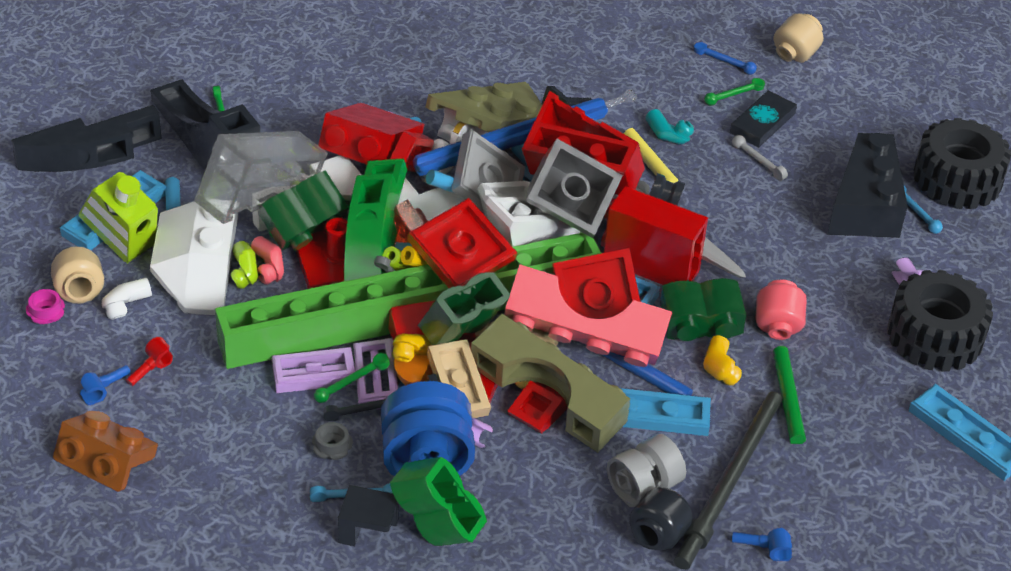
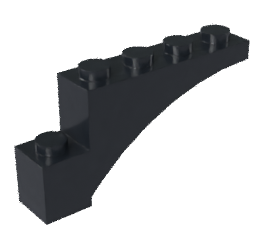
[150,79,262,183]

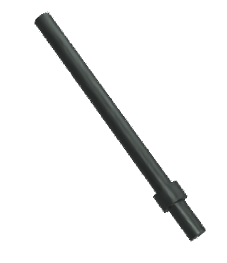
[674,391,782,570]

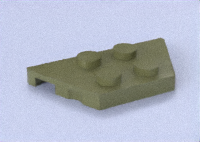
[425,82,543,132]

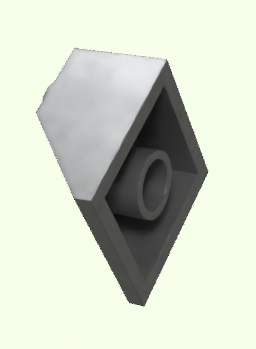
[525,139,623,238]

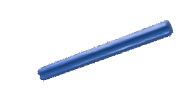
[412,98,608,176]

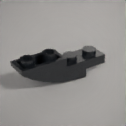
[11,105,162,172]

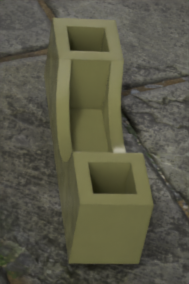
[471,314,631,453]

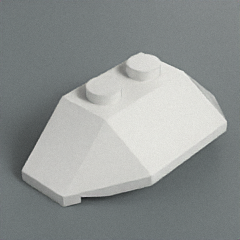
[477,181,582,247]
[150,200,239,315]

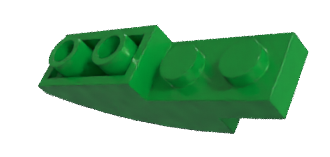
[344,158,407,281]

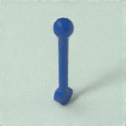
[694,42,757,75]

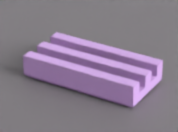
[353,338,398,409]
[272,347,356,393]

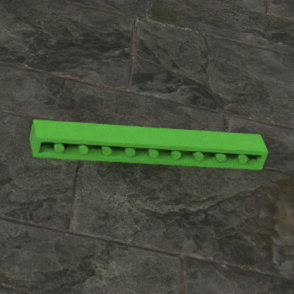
[215,233,601,369]

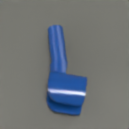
[80,365,131,405]
[732,528,792,561]

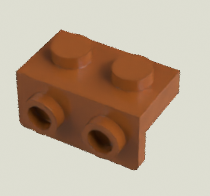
[53,411,158,492]

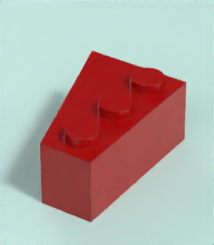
[522,91,645,195]

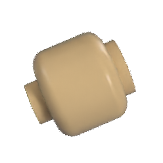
[773,14,824,63]
[51,247,104,304]

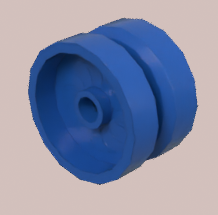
[381,381,475,476]

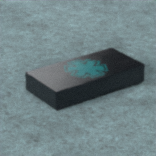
[730,90,797,148]

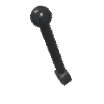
[323,399,386,421]

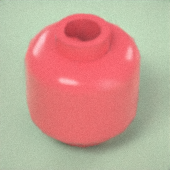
[756,280,807,340]

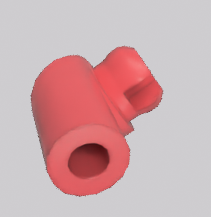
[251,236,284,285]

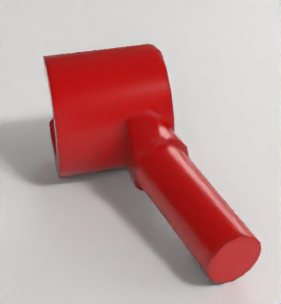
[126,337,173,387]

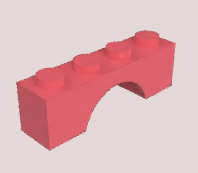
[504,265,672,367]

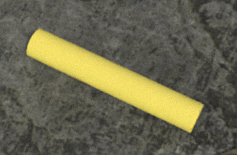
[624,128,678,183]

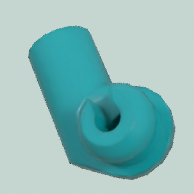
[645,109,694,145]

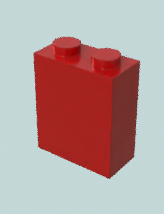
[318,103,425,164]
[601,186,708,285]

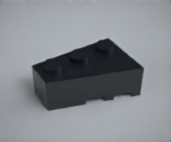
[827,133,908,238]

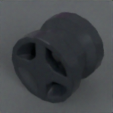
[649,173,685,205]

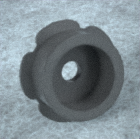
[312,422,353,460]

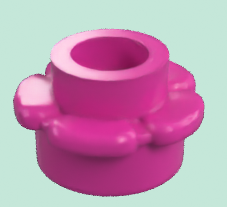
[26,289,65,324]

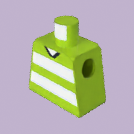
[78,172,158,264]

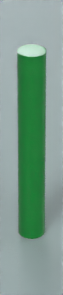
[773,346,806,444]

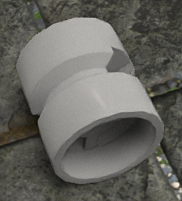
[607,434,687,507]

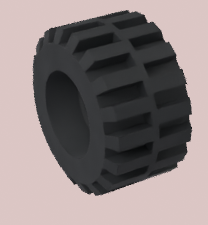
[913,118,1011,209]
[887,270,993,372]

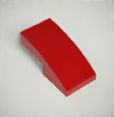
[507,380,568,434]

